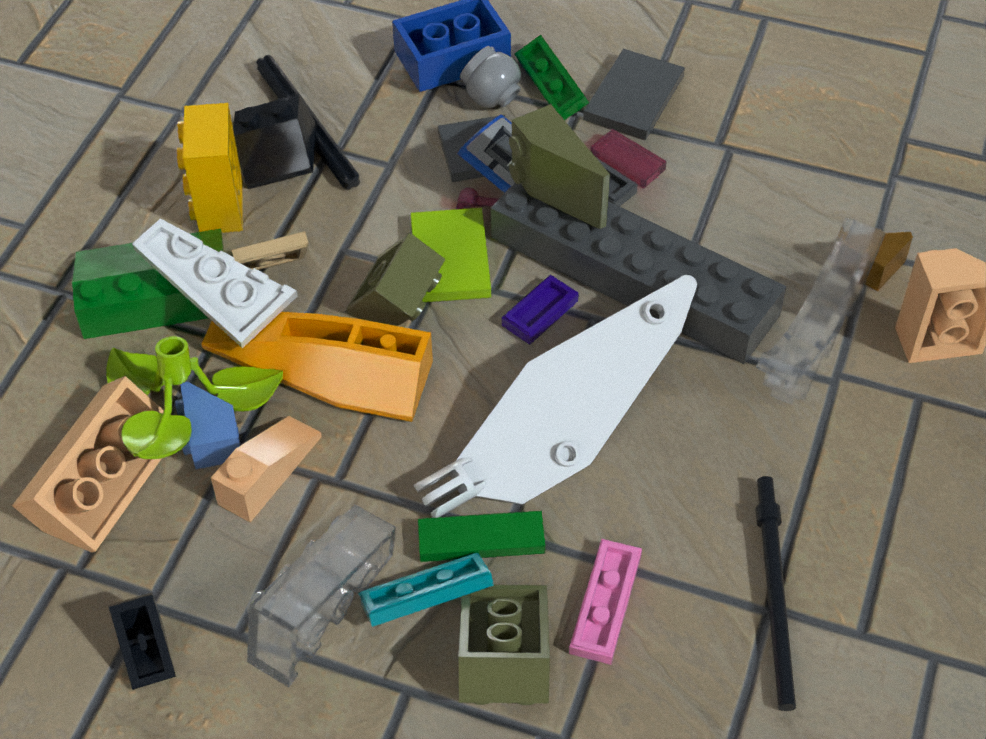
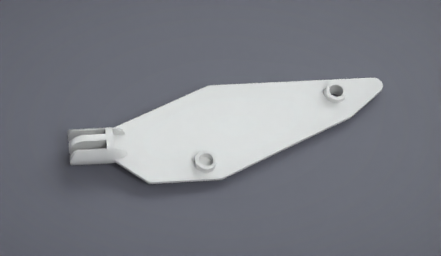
[413,275,697,518]

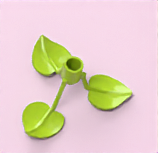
[106,336,283,459]

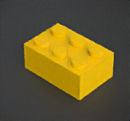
[177,103,243,233]

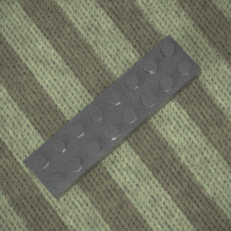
[491,182,787,364]

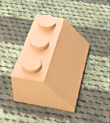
[895,248,986,363]

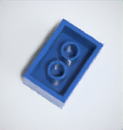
[392,0,511,92]

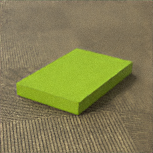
[411,208,491,302]

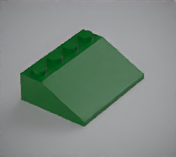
[72,229,225,339]

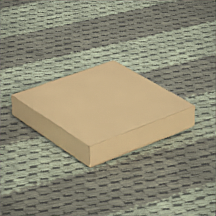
[231,231,309,270]

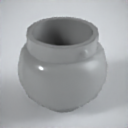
[460,46,521,108]

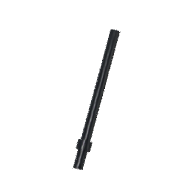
[755,476,796,711]

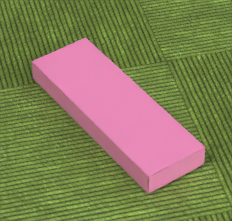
[569,539,642,665]

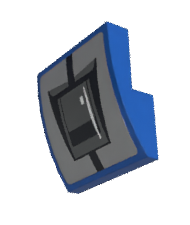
[457,114,514,193]

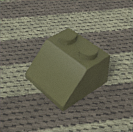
[345,233,445,326]

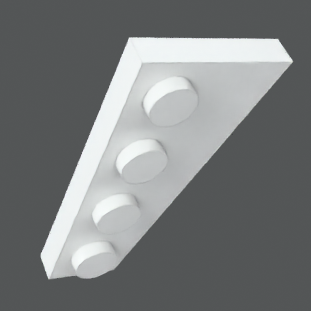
[132,219,298,348]

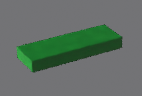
[514,35,589,120]
[418,511,546,562]

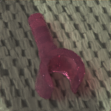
[456,187,500,209]

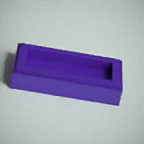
[501,274,579,345]

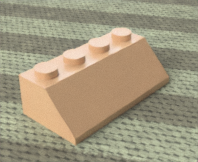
[12,376,164,553]

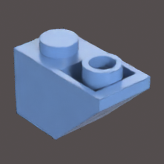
[175,382,241,469]

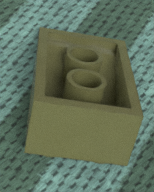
[509,104,610,229]
[458,585,550,705]

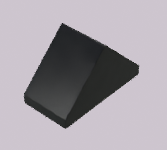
[108,592,176,690]

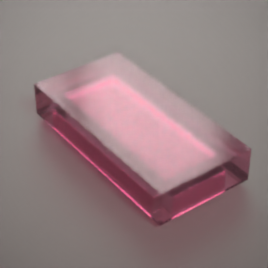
[590,129,667,188]

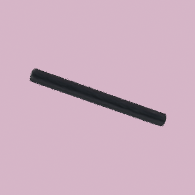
[256,55,360,190]

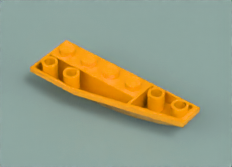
[201,312,433,422]

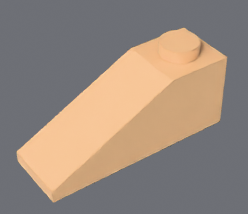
[211,416,322,523]

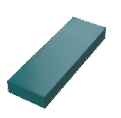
[358,553,494,627]

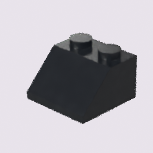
[233,94,316,189]

